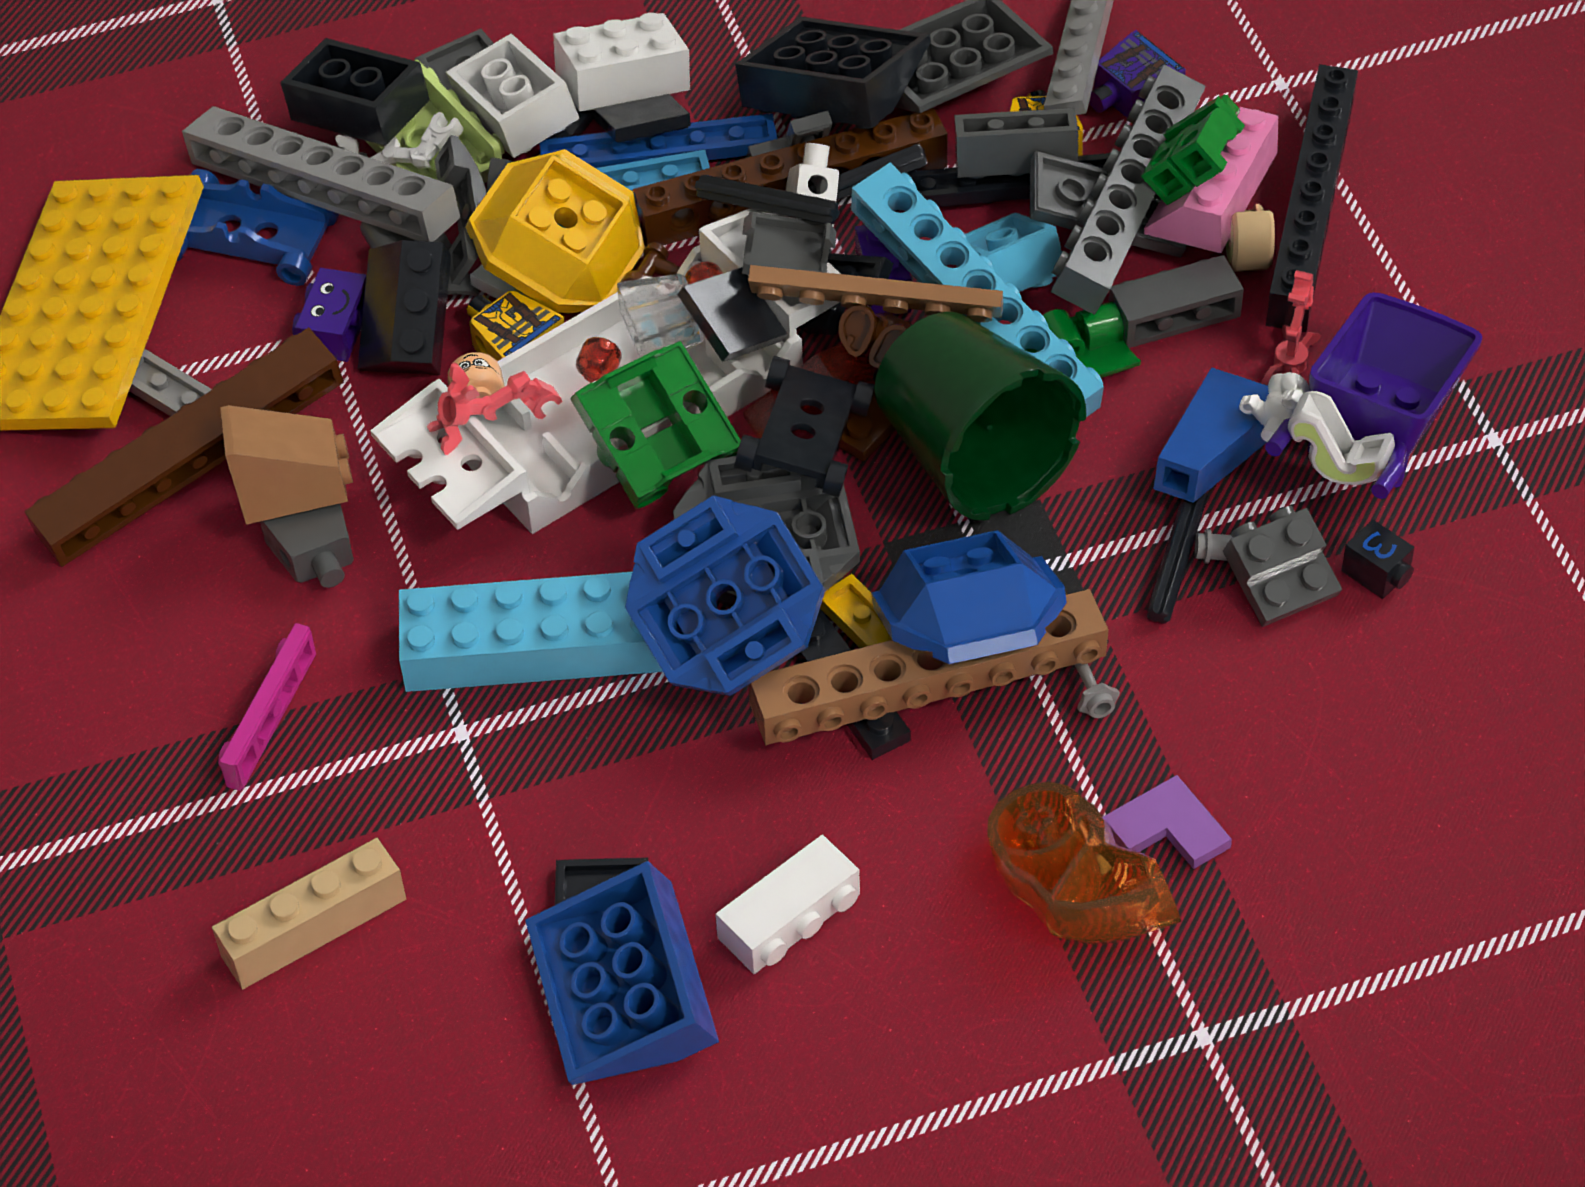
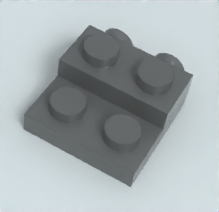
[1223,506,1343,627]

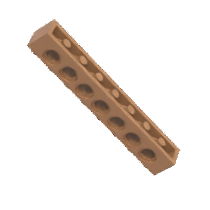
[749,589,1109,746]

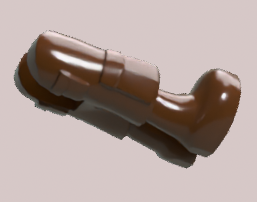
[839,305,912,368]

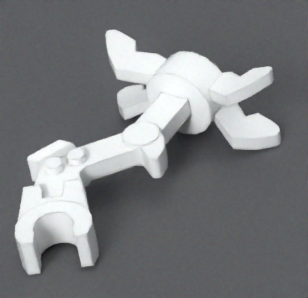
[335,112,463,169]

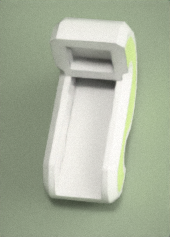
[1288,391,1395,485]

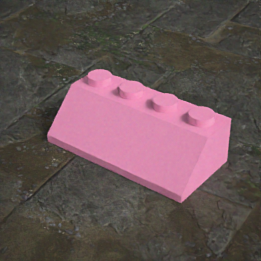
[1144,107,1278,253]

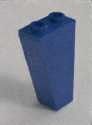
[1153,367,1269,503]

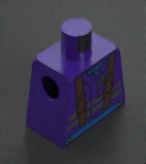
[1089,30,1186,117]

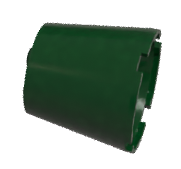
[875,312,1086,520]

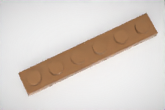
[748,265,1004,322]

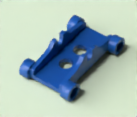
[177,169,339,286]

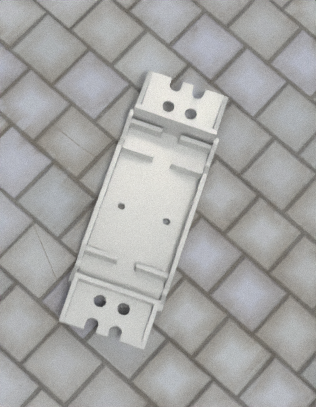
[370,209,841,534]

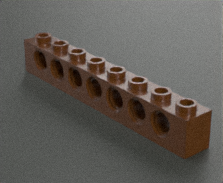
[632,107,948,246]

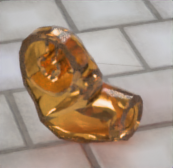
[987,782,1181,945]

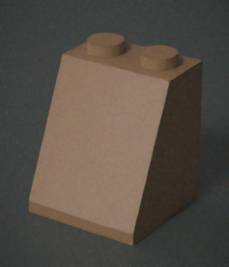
[220,405,353,525]

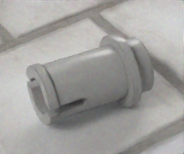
[1195,529,1233,564]

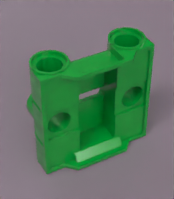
[570,340,741,509]

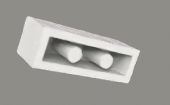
[716,834,860,974]

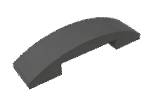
[434,135,487,285]

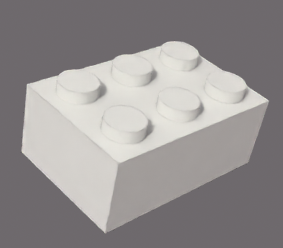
[553,13,690,112]
[446,34,580,158]

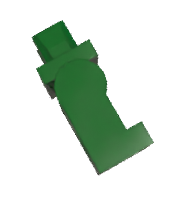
[1141,94,1245,206]

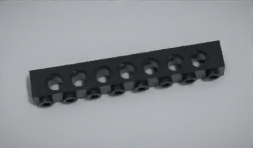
[1266,64,1358,332]

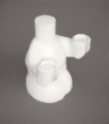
[1239,372,1309,442]

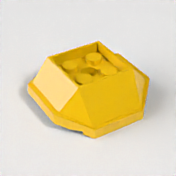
[465,149,645,313]

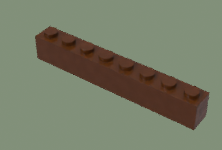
[24,327,344,567]

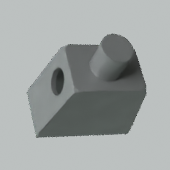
[260,504,354,588]

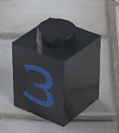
[1341,519,1415,599]

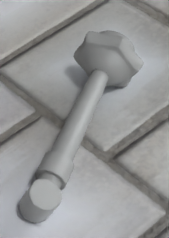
[1075,663,1120,718]

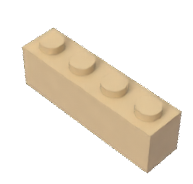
[212,838,406,990]

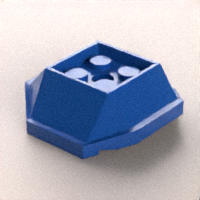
[625,495,825,696]
[871,530,1067,664]

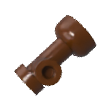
[620,242,680,290]

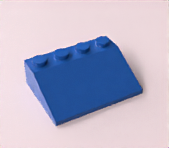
[525,861,719,1085]

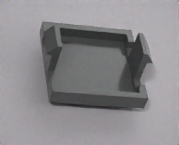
[742,212,836,275]

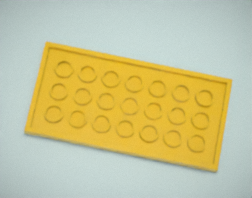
[0,175,204,430]

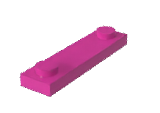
[218,623,316,791]

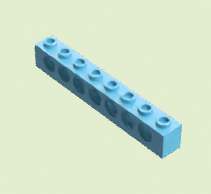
[851,162,1104,417]

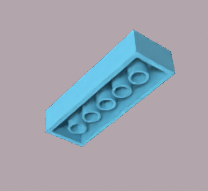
[399,572,663,692]

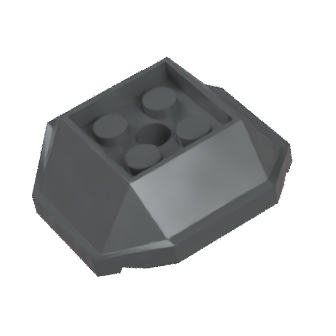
[673,456,860,608]

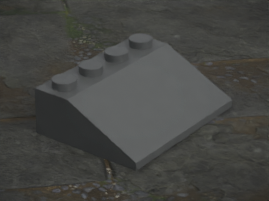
[895,0,1053,113]

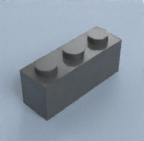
[954,108,1078,179]
[1109,255,1244,348]

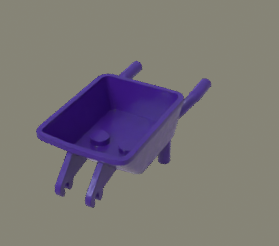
[1265,293,1482,499]

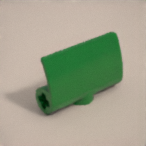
[1025,301,1141,378]

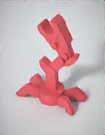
[1261,270,1321,385]
[427,362,562,455]

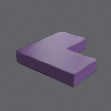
[1102,775,1232,869]

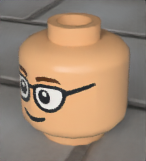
[448,352,505,415]

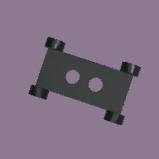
[734,356,875,498]

